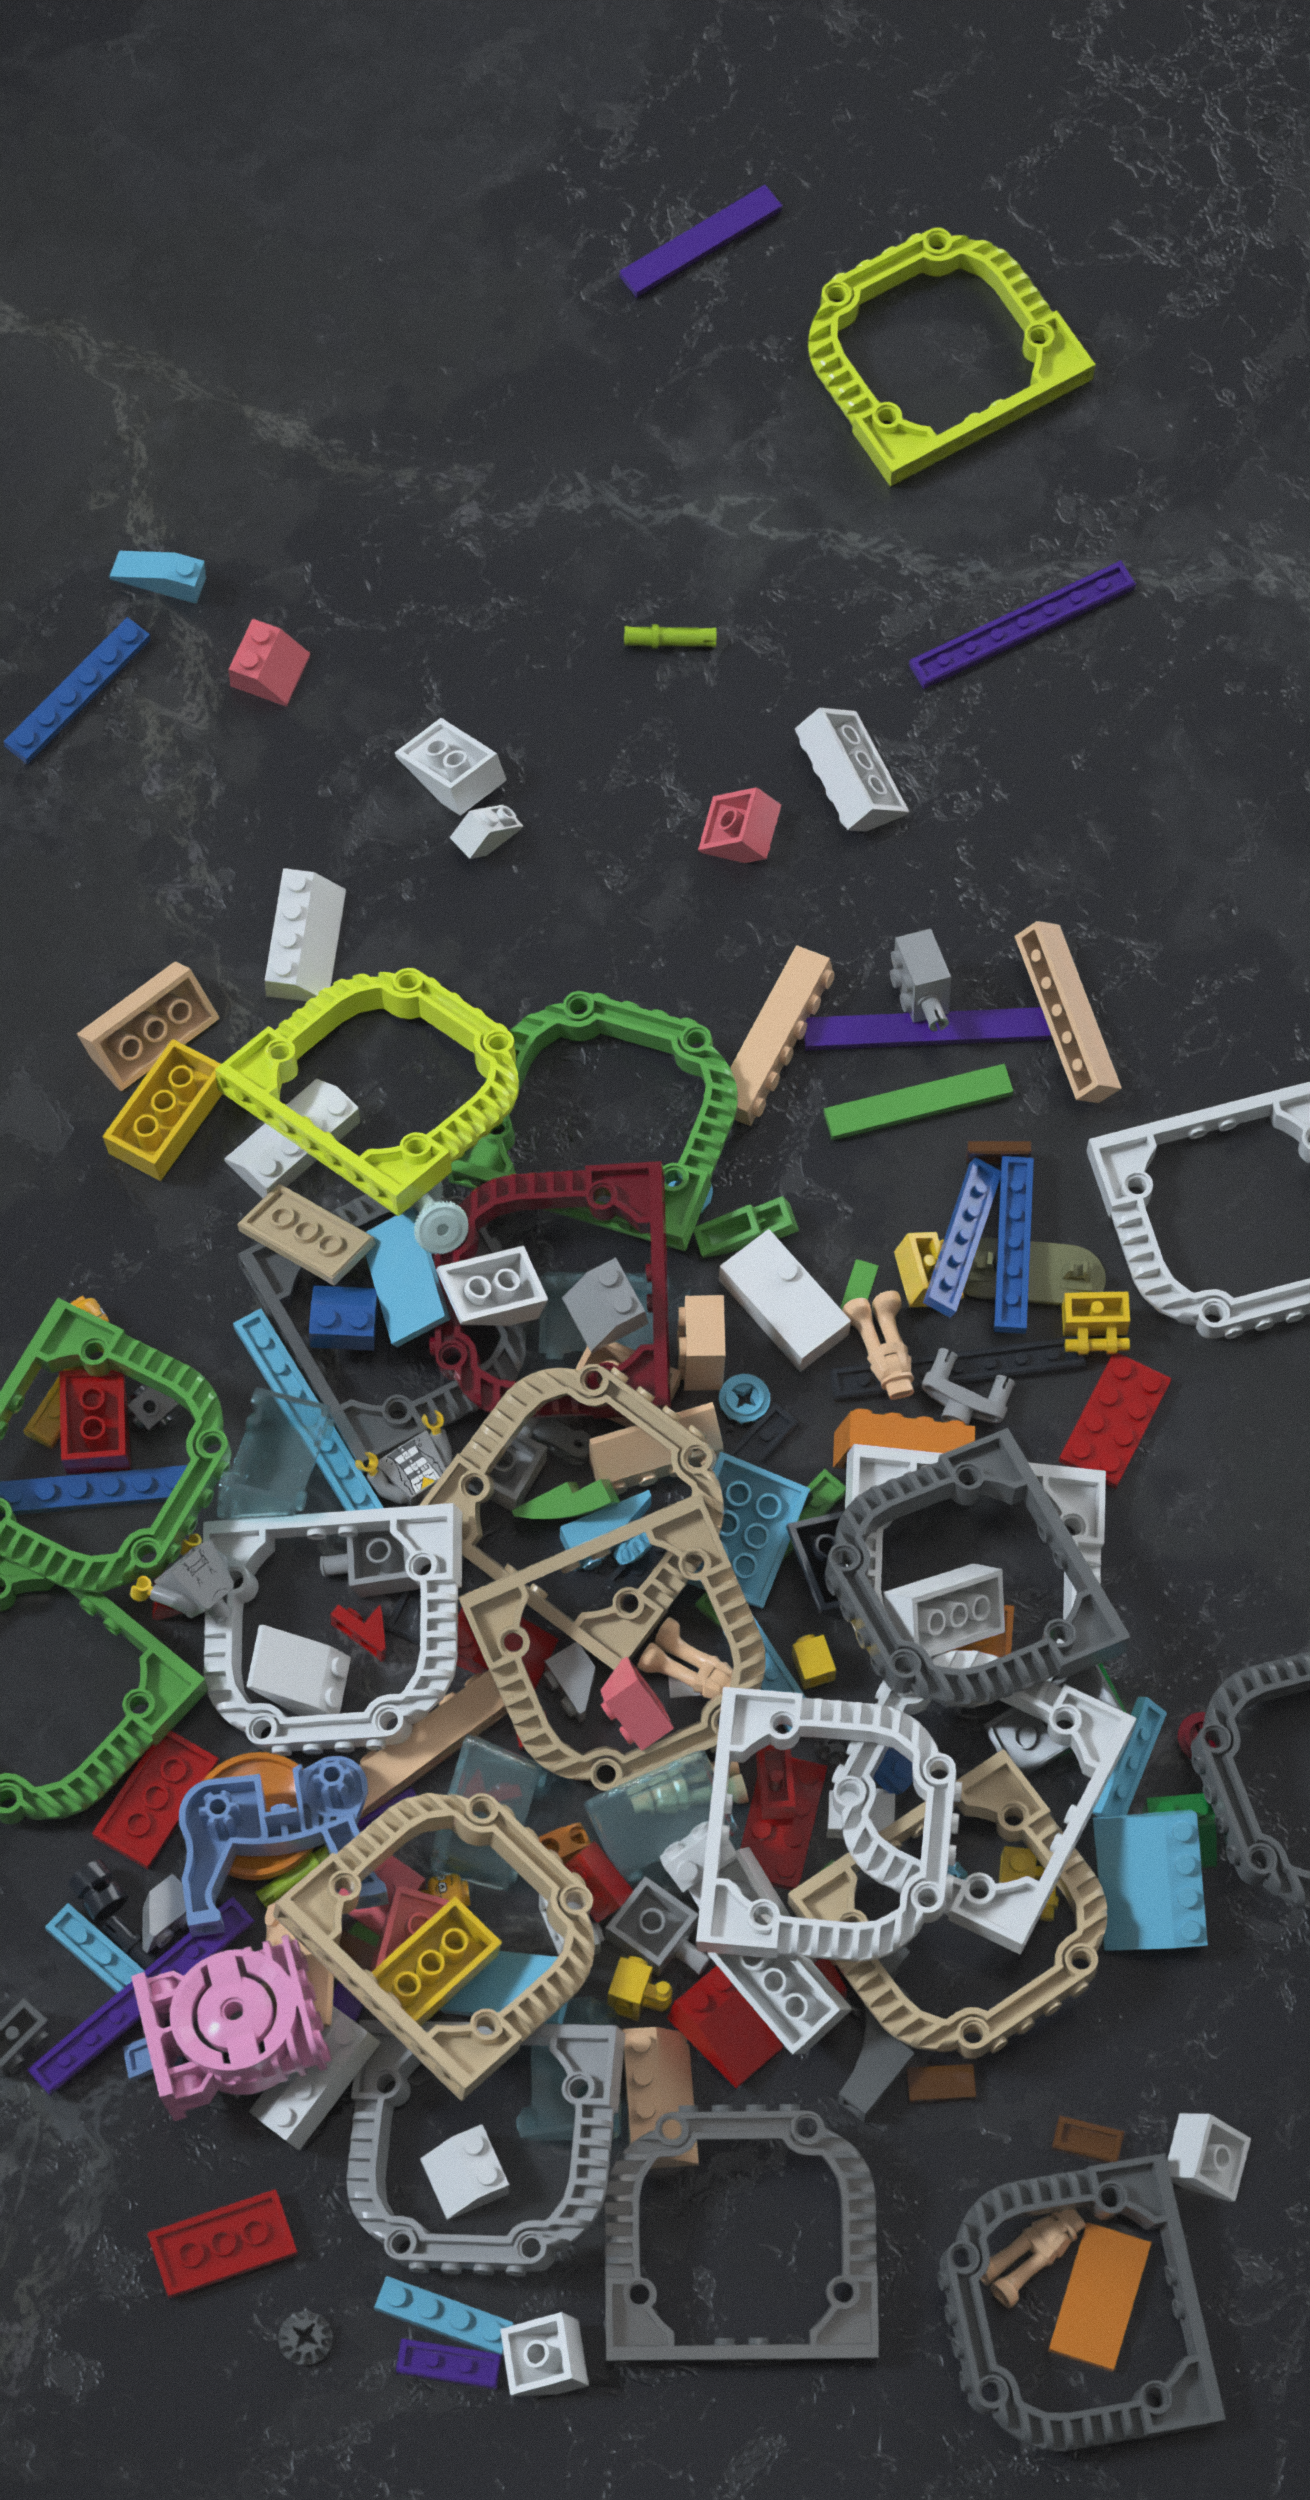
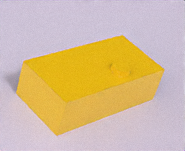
[102,1039,223,1181]
[371,1897,502,2027]

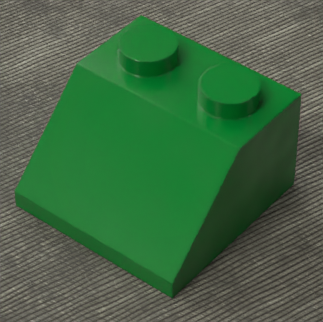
[1143,1793,1217,1868]

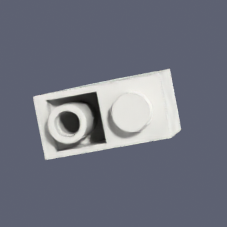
[450,805,523,859]

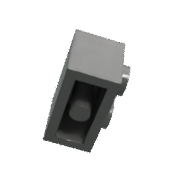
[0,1998,50,2078]

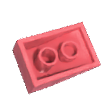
[370,1885,450,1972]

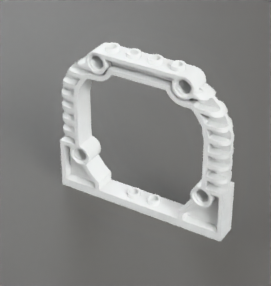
[1087,1082,1310,1339]
[845,1444,1106,1681]
[203,1503,462,1756]
[832,1650,1137,1955]
[696,1687,962,1962]

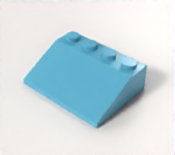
[687,1452,810,1608]
[1093,1809,1208,1951]

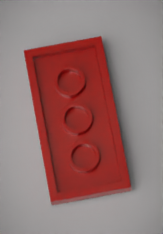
[1058,1352,1172,1489]
[92,1731,219,1870]
[740,1757,828,1891]
[147,2189,298,2299]

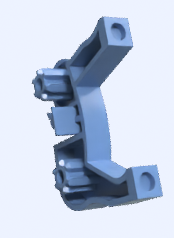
[179,1756,389,1937]

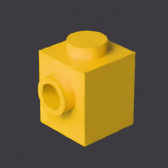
[791,1634,836,1690]

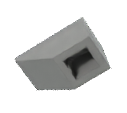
[543,1642,595,1723]
[142,1874,188,1953]

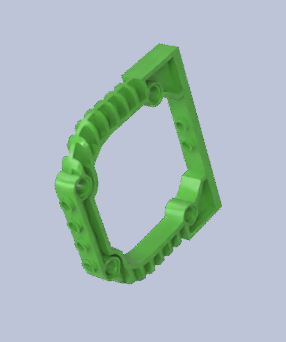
[448,991,738,1251]
[0,1298,232,1592]
[0,1556,208,1824]

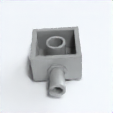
[890,929,951,1031]
[469,1418,547,1511]
[320,1530,422,1598]
[605,1876,711,1977]

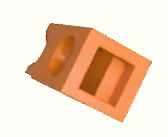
[538,1822,591,1863]

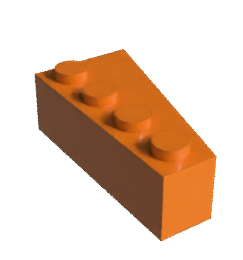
[833,1409,975,1469]

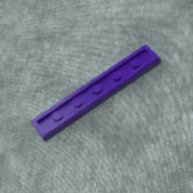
[619,185,782,298]

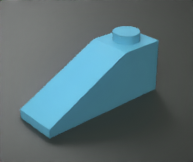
[109,551,206,604]
[560,1490,651,1571]

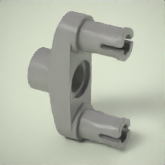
[921,1348,1015,1425]

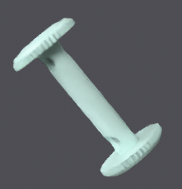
[407,1181,469,1255]

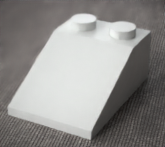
[395,718,506,815]
[436,1246,548,1326]
[247,1625,351,1716]

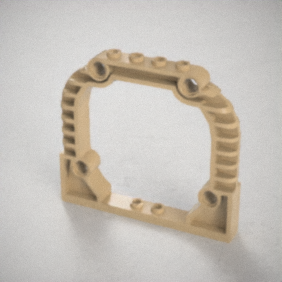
[419,1364,724,1670]
[459,1493,766,1792]
[788,1749,1107,2059]
[273,1793,595,2101]

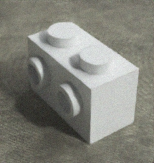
[659,1821,737,1892]

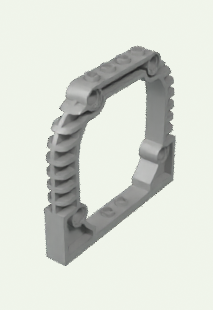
[347,2020,625,2276]

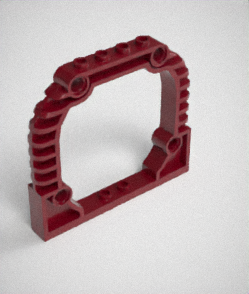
[429,1161,671,1419]

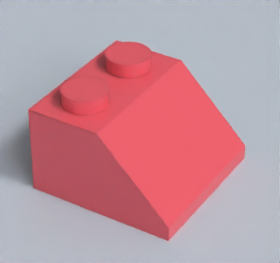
[229,619,310,707]
[698,787,781,863]
[600,1656,674,1751]
[338,1855,426,1936]

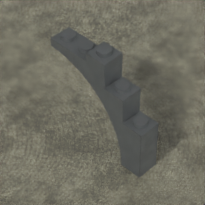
[838,1944,914,2122]

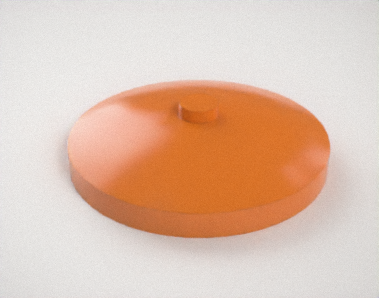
[203,1752,314,1880]

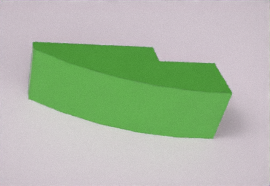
[694,1196,799,1258]
[511,1479,620,1519]

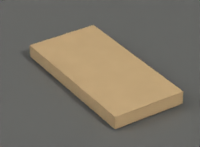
[238,1184,376,1286]

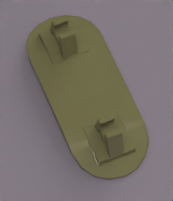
[963,1238,1106,1305]

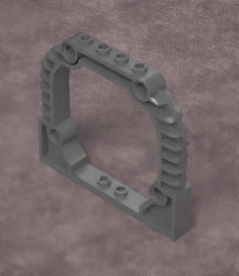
[238,1194,534,1473]
[825,1428,1131,1708]
[1191,1651,1310,1910]
[605,2104,879,2360]
[938,2153,1226,2451]

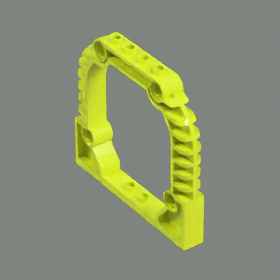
[808,228,1095,487]
[215,968,519,1217]

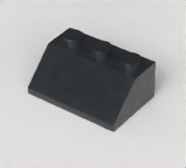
[786,1511,846,1620]

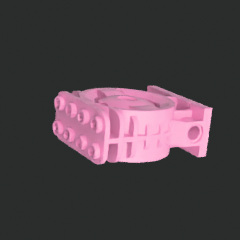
[131,1934,332,2121]

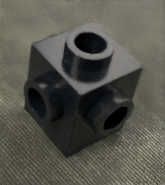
[127,1385,180,1431]

